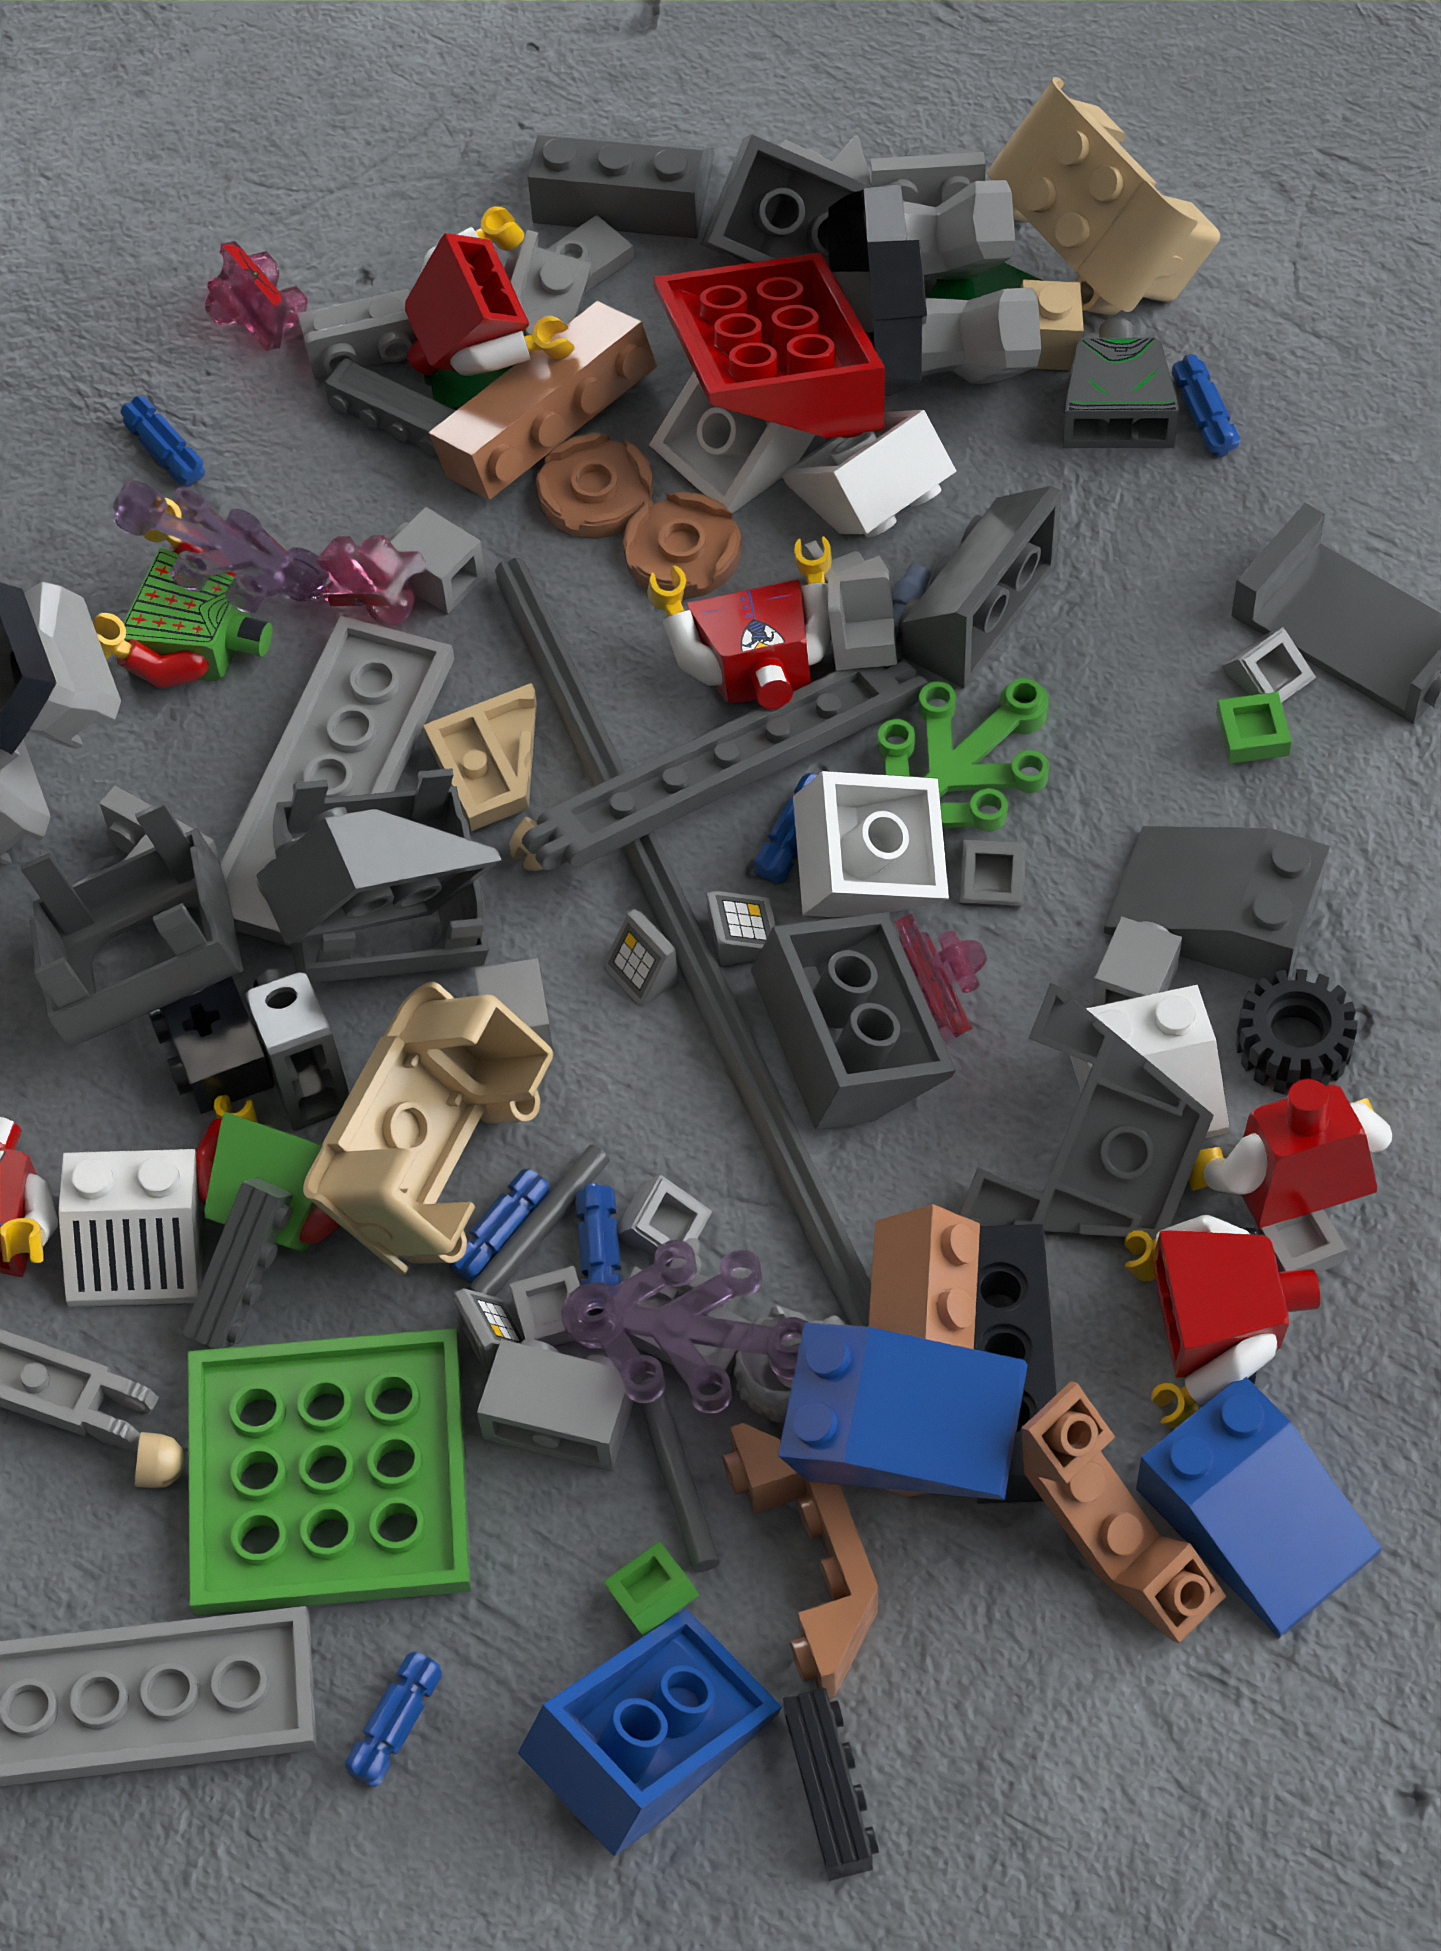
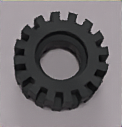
[1236,969,1358,1094]

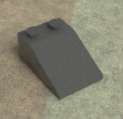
[700,134,906,268]
[256,807,501,945]
[1104,826,1330,984]

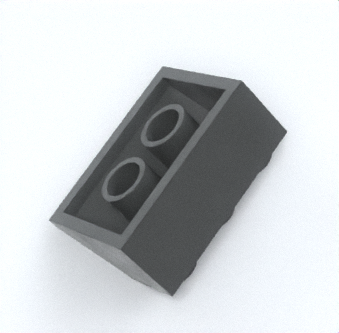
[527,132,715,239]
[898,486,1062,688]
[751,912,956,1130]

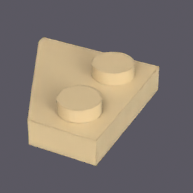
[423,683,537,831]

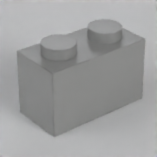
[477,1339,635,1471]

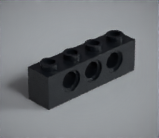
[974,1224,1057,1504]

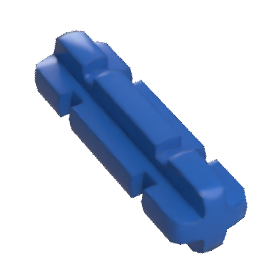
[1171,354,1240,457]
[120,396,205,487]
[754,773,817,884]
[450,1169,550,1283]
[576,1183,622,1310]
[345,1651,442,1787]

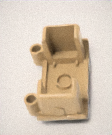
[987,77,1220,316]
[303,982,553,1275]

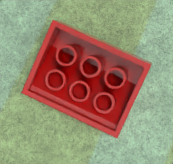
[653,253,885,438]

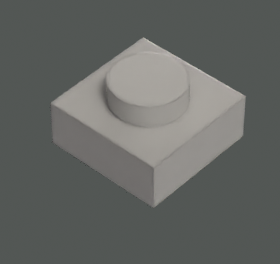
[1255,1209,1347,1273]
[509,1266,593,1346]

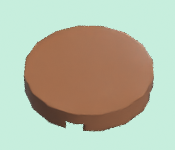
[536,433,654,539]
[623,492,742,599]

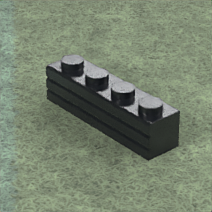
[783,1688,879,1881]

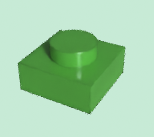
[1216,692,1292,764]
[604,1541,699,1637]

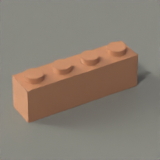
[428,301,657,500]
[868,1204,980,1497]

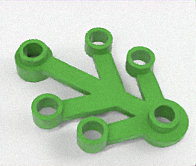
[878,678,1049,832]

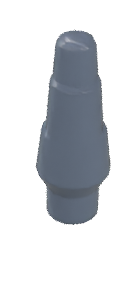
[892,564,931,639]

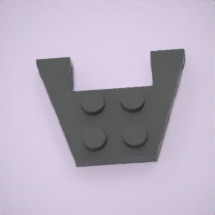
[959,983,1214,1238]

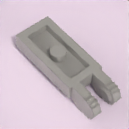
[0,1329,159,1450]

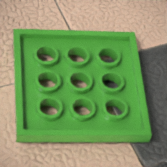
[188,1328,471,1616]

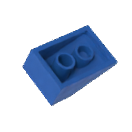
[778,1322,1028,1500]
[1136,1377,1382,1638]
[518,1608,782,1856]

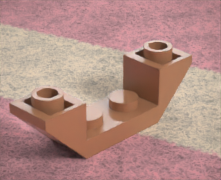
[1021,1382,1227,1643]
[722,1423,878,1699]

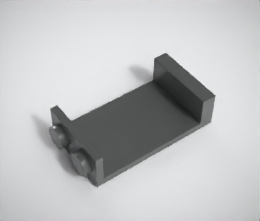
[1231,503,1441,724]

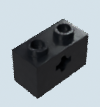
[148,976,273,1114]

